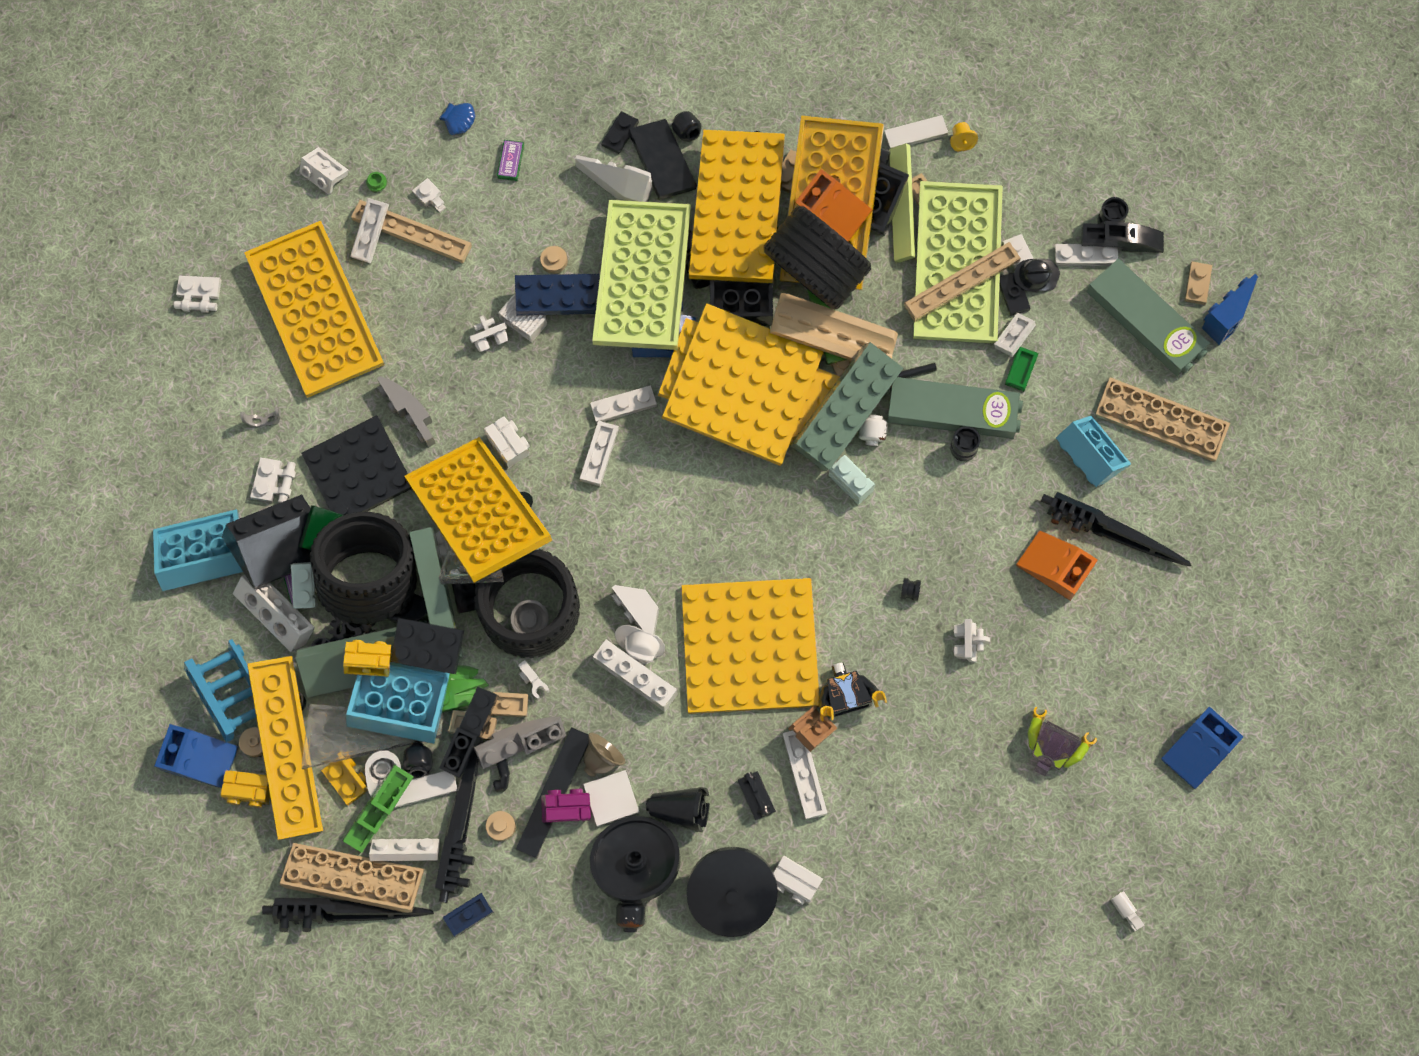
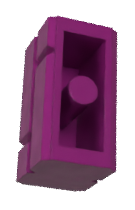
[541,789,591,823]

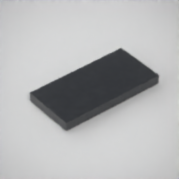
[628,119,697,200]

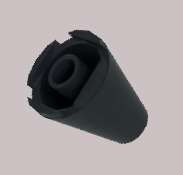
[646,787,710,832]

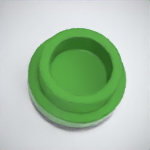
[366,172,387,192]

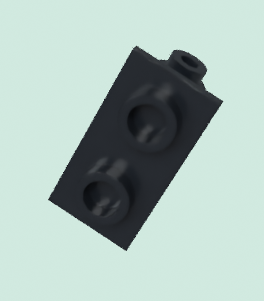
[737,771,776,821]

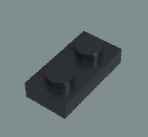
[601,111,639,154]

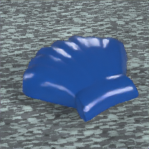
[439,103,476,135]

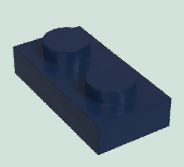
[443,893,494,937]

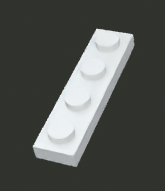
[783,731,827,820]

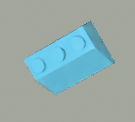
[1056,416,1131,487]

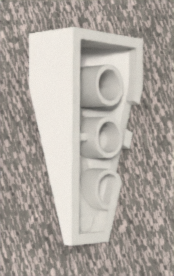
[575,155,652,202]

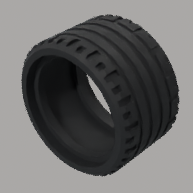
[763,206,871,310]
[310,512,417,624]
[474,549,580,658]

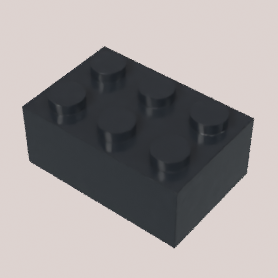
[710,280,773,326]

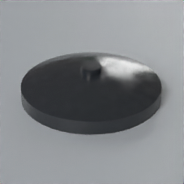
[590,816,681,904]
[686,847,778,937]

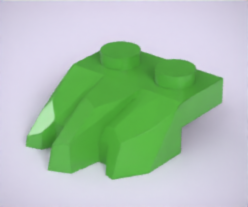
[434,665,489,713]

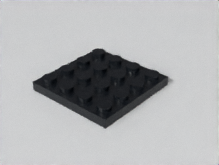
[301,415,411,515]

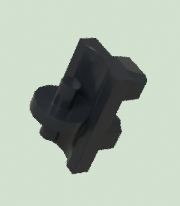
[450,572,476,614]

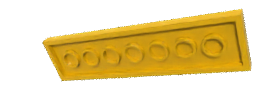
[247,656,323,840]

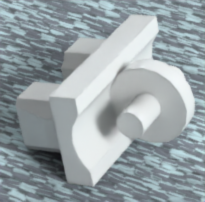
[470,315,508,352]
[954,619,990,662]

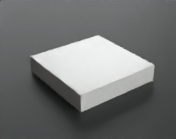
[583,770,640,827]

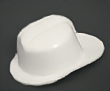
[615,625,665,664]
[365,751,401,797]

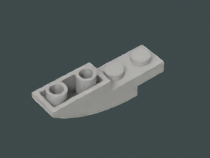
[377,376,436,448]
[474,716,566,769]

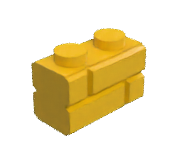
[343,640,391,677]
[221,770,270,808]

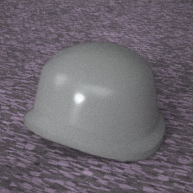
[511,600,549,633]

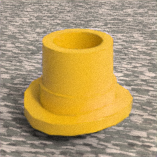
[950,122,978,152]

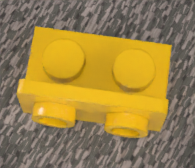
[321,752,368,806]

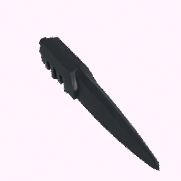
[1041,492,1192,566]
[435,740,481,903]
[262,898,434,932]

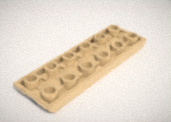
[770,293,898,361]
[1095,377,1230,461]
[280,843,424,913]

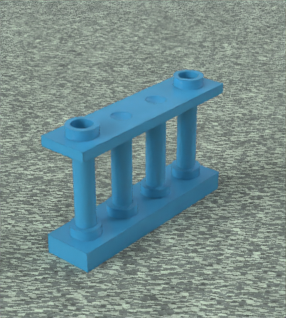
[184,639,256,743]

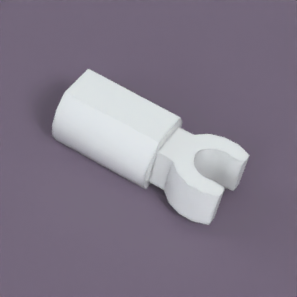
[1111,891,1144,932]

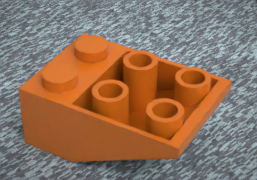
[795,169,873,242]
[1016,530,1098,601]

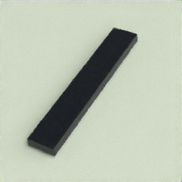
[516,727,589,859]

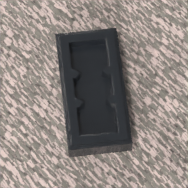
[999,272,1031,316]

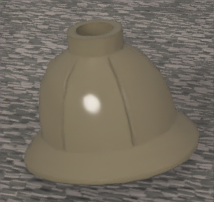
[584,732,625,777]

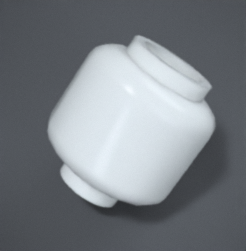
[859,415,887,446]

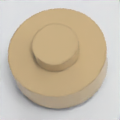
[540,246,568,274]
[239,727,263,757]
[486,811,516,841]

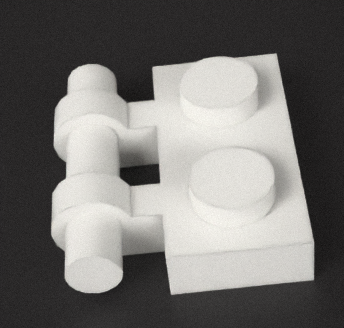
[174,276,221,313]
[251,457,296,503]

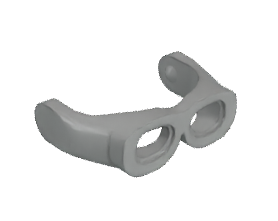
[240,407,281,427]

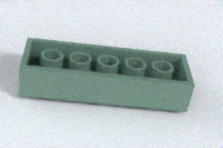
[790,342,903,471]

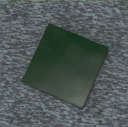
[299,505,343,550]

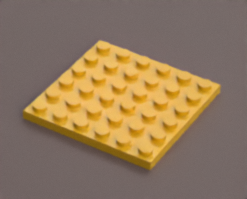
[662,303,824,466]
[681,578,819,714]

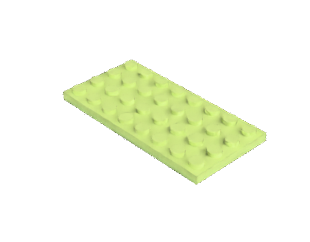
[913,181,1003,343]
[592,200,691,350]

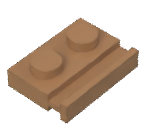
[788,705,837,752]

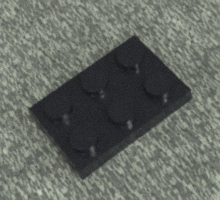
[390,618,464,674]

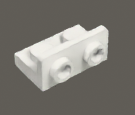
[299,148,348,194]

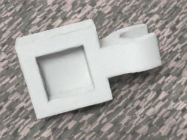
[412,178,446,213]
[518,660,549,700]

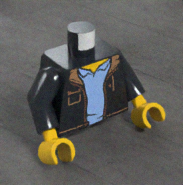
[818,662,887,721]

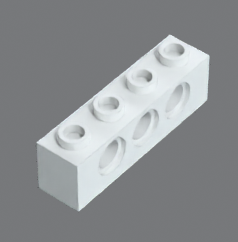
[233,575,315,652]
[593,639,678,712]

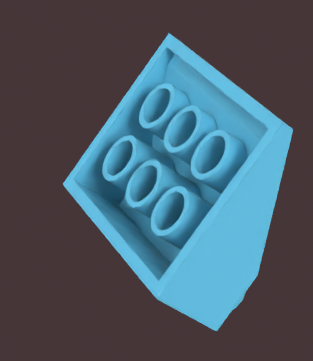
[153,509,243,591]
[346,662,450,744]

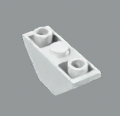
[611,585,659,635]

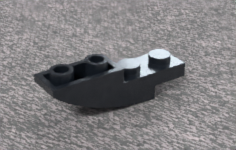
[1081,221,1164,253]
[439,686,499,778]

